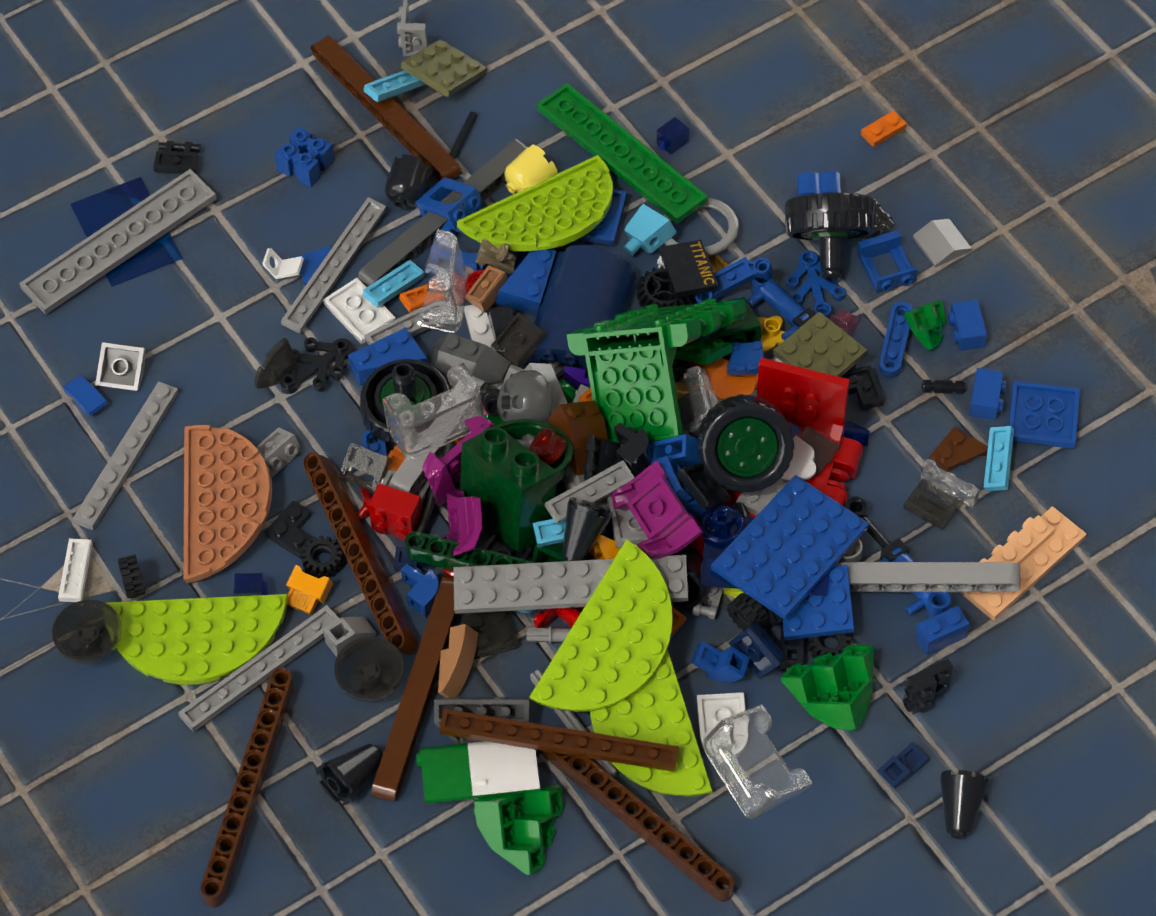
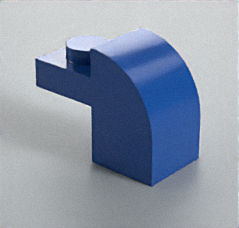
[401,563,439,618]
[691,641,750,683]

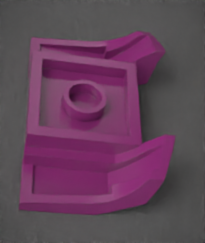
[422,416,494,507]
[612,461,703,559]
[443,489,482,556]

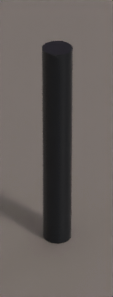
[449,111,477,160]

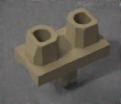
[476,239,517,275]

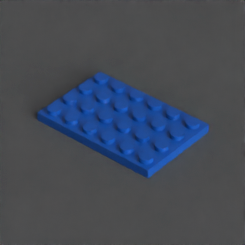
[711,475,869,620]

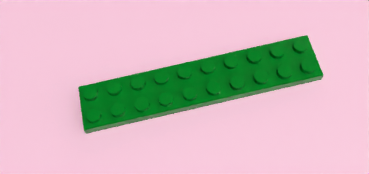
[536,83,708,224]

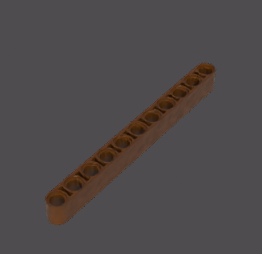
[311,36,462,181]
[303,452,418,655]
[372,576,459,802]
[201,668,294,908]
[537,725,734,902]

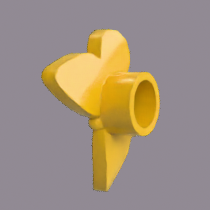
[757,316,785,354]

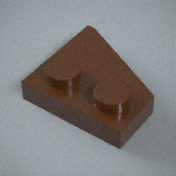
[929,426,988,472]

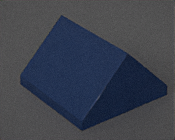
[729,620,786,678]

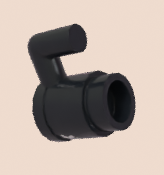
[483,388,500,416]

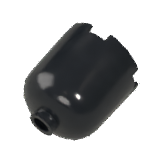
[385,154,434,208]

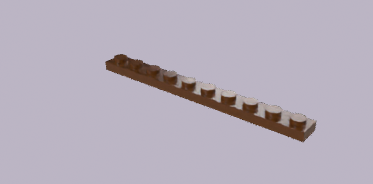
[439,709,679,772]

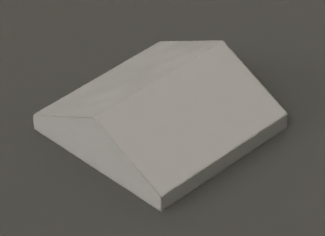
[913,219,972,268]
[95,342,145,391]

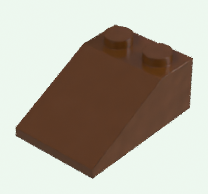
[547,400,608,476]

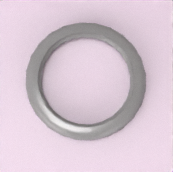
[663,198,739,257]

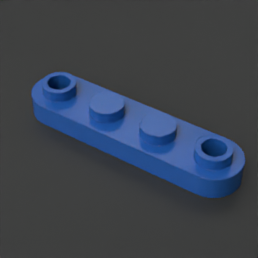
[879,302,913,377]

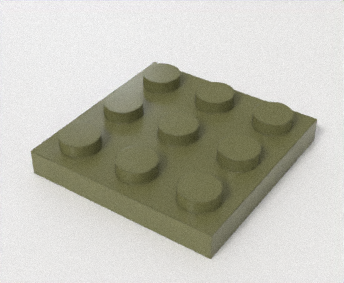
[401,39,487,97]
[773,312,867,377]

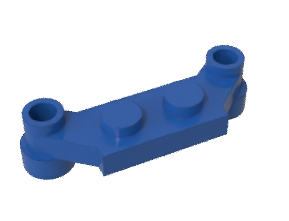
[695,257,773,303]

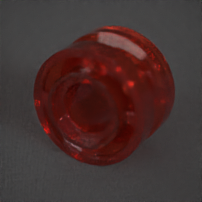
[530,428,566,465]

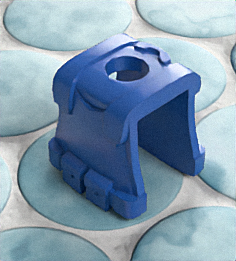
[727,340,764,389]

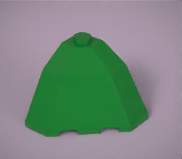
[781,645,874,731]
[474,785,564,875]

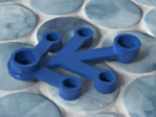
[786,250,846,319]

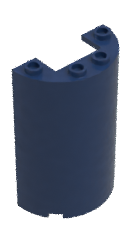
[521,245,637,378]

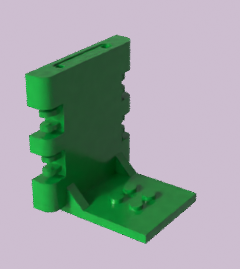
[566,298,746,443]

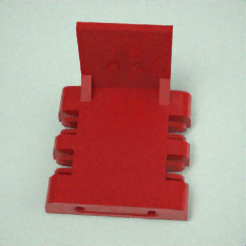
[699,358,863,540]

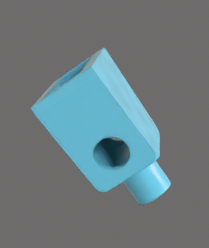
[624,204,677,256]

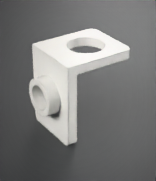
[262,248,304,279]

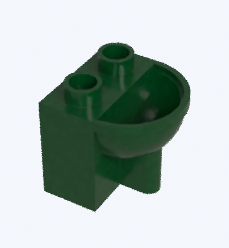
[460,419,573,553]

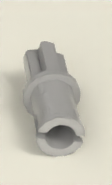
[526,626,571,644]

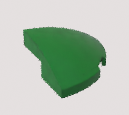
[903,299,946,350]

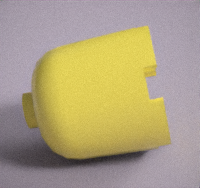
[504,144,558,194]

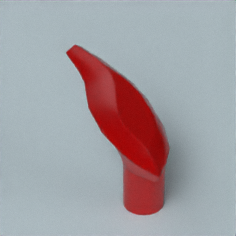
[357,483,372,519]

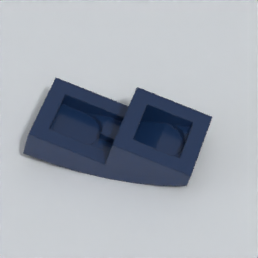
[877,742,930,789]

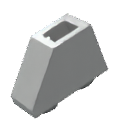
[323,617,377,659]

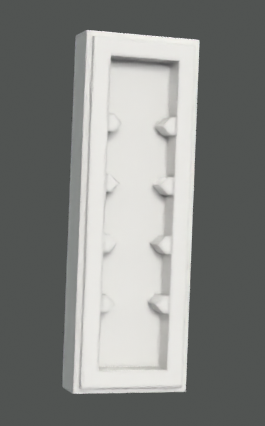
[58,539,93,603]

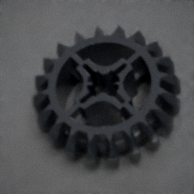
[636,265,694,308]

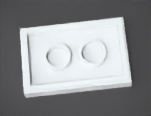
[323,278,396,344]

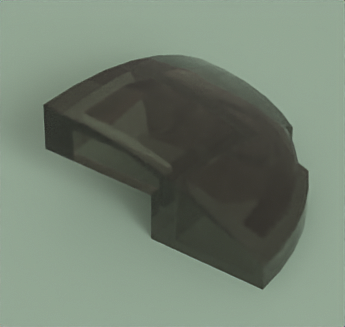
[255,337,300,389]

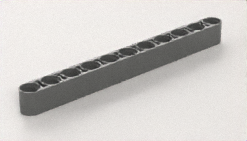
[358,139,528,286]

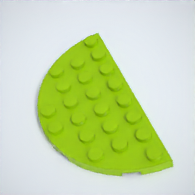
[457,155,613,251]
[529,539,673,712]
[105,594,288,685]
[590,649,712,797]

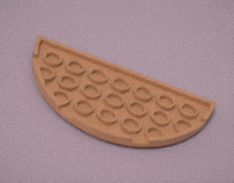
[183,425,272,584]

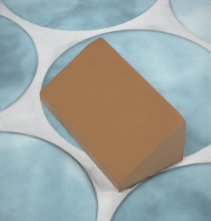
[464,265,508,313]

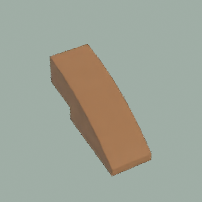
[438,624,478,698]

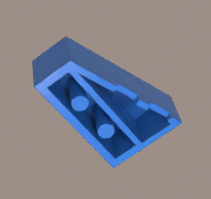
[495,249,556,316]
[348,327,427,385]

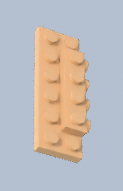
[960,506,1087,621]

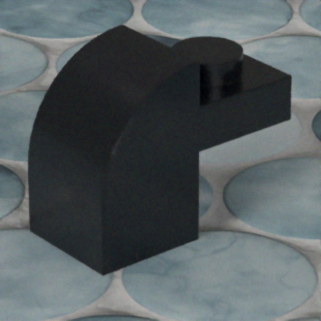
[487,304,519,347]
[614,423,652,476]

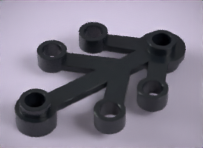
[280,337,353,394]

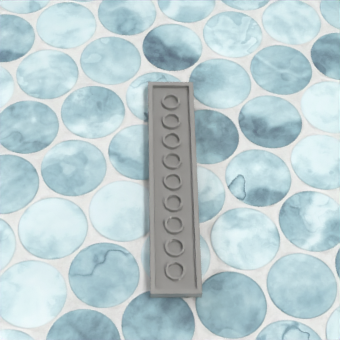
[19,169,217,315]
[454,555,688,614]

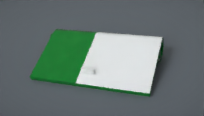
[416,741,540,804]

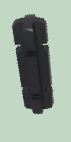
[921,380,965,394]

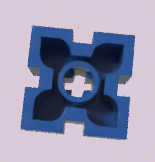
[274,127,335,187]

